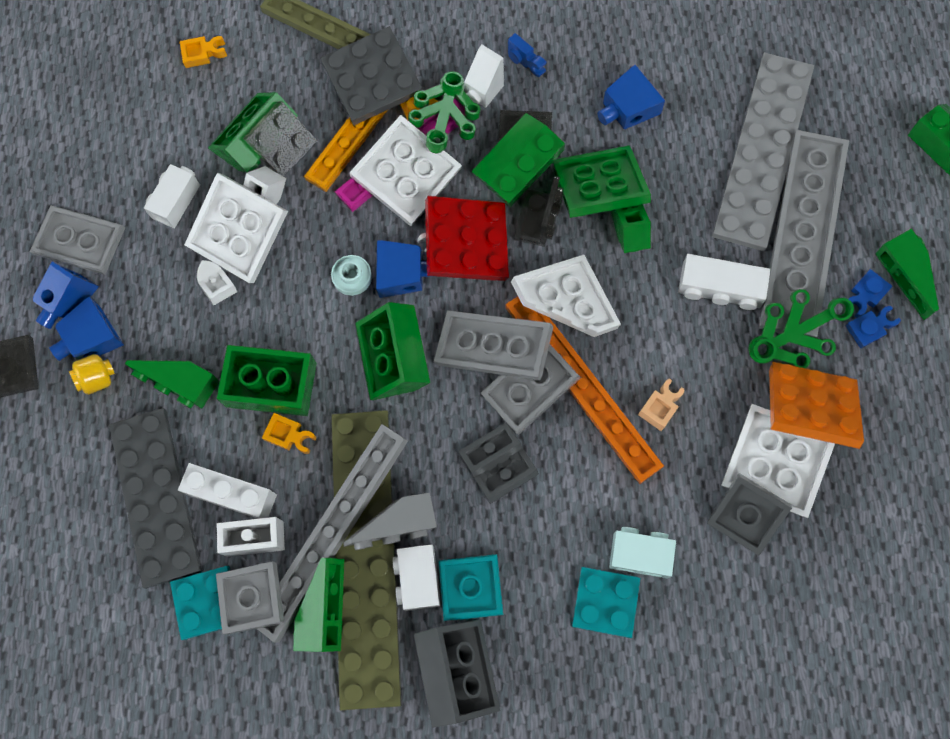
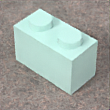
[609,527,676,578]

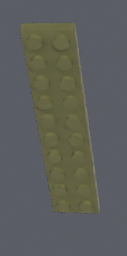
[332,410,402,710]

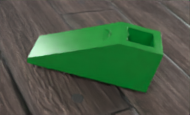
[125,360,220,409]

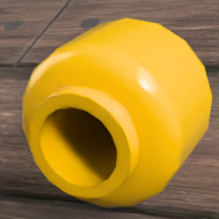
[68,354,115,395]

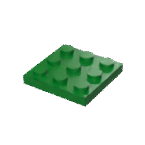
[553,145,651,218]

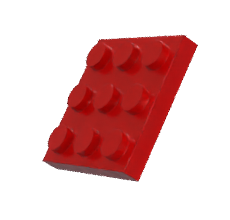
[425,196,509,281]

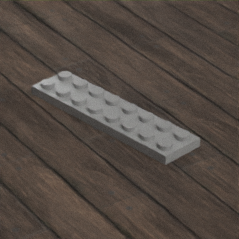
[712,52,815,251]
[759,130,849,338]

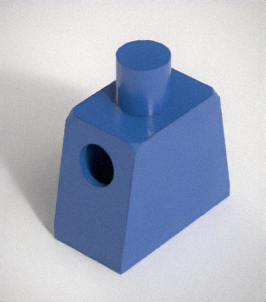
[597,65,665,129]
[376,240,437,298]
[33,261,99,329]
[49,296,124,361]

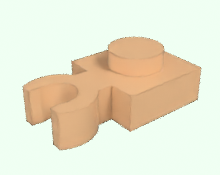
[638,379,684,431]

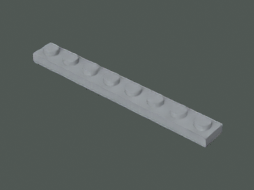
[257,424,408,643]

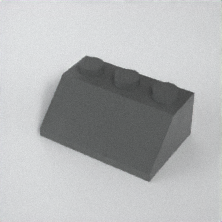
[414,619,501,728]

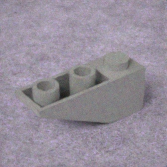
[343,493,437,550]

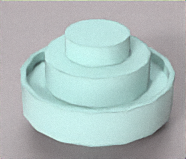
[331,255,372,296]

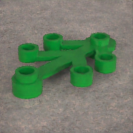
[408,71,481,154]
[748,289,854,368]

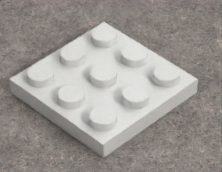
[350,115,462,226]
[184,173,288,283]
[721,404,835,518]

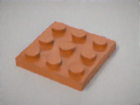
[769,362,864,449]

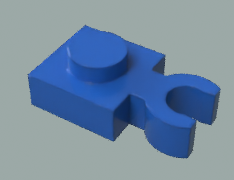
[508,33,547,78]
[849,269,892,318]
[845,306,901,349]

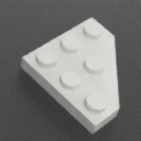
[511,255,621,337]

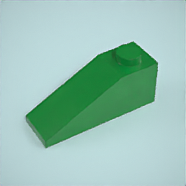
[611,204,651,253]
[875,228,939,320]
[293,558,344,652]

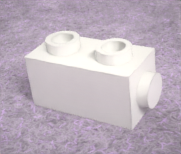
[144,164,200,229]

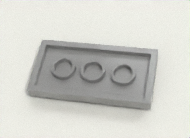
[434,310,553,381]

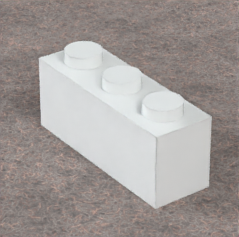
[678,254,770,310]
[178,463,277,519]

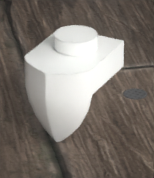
[197,260,237,306]

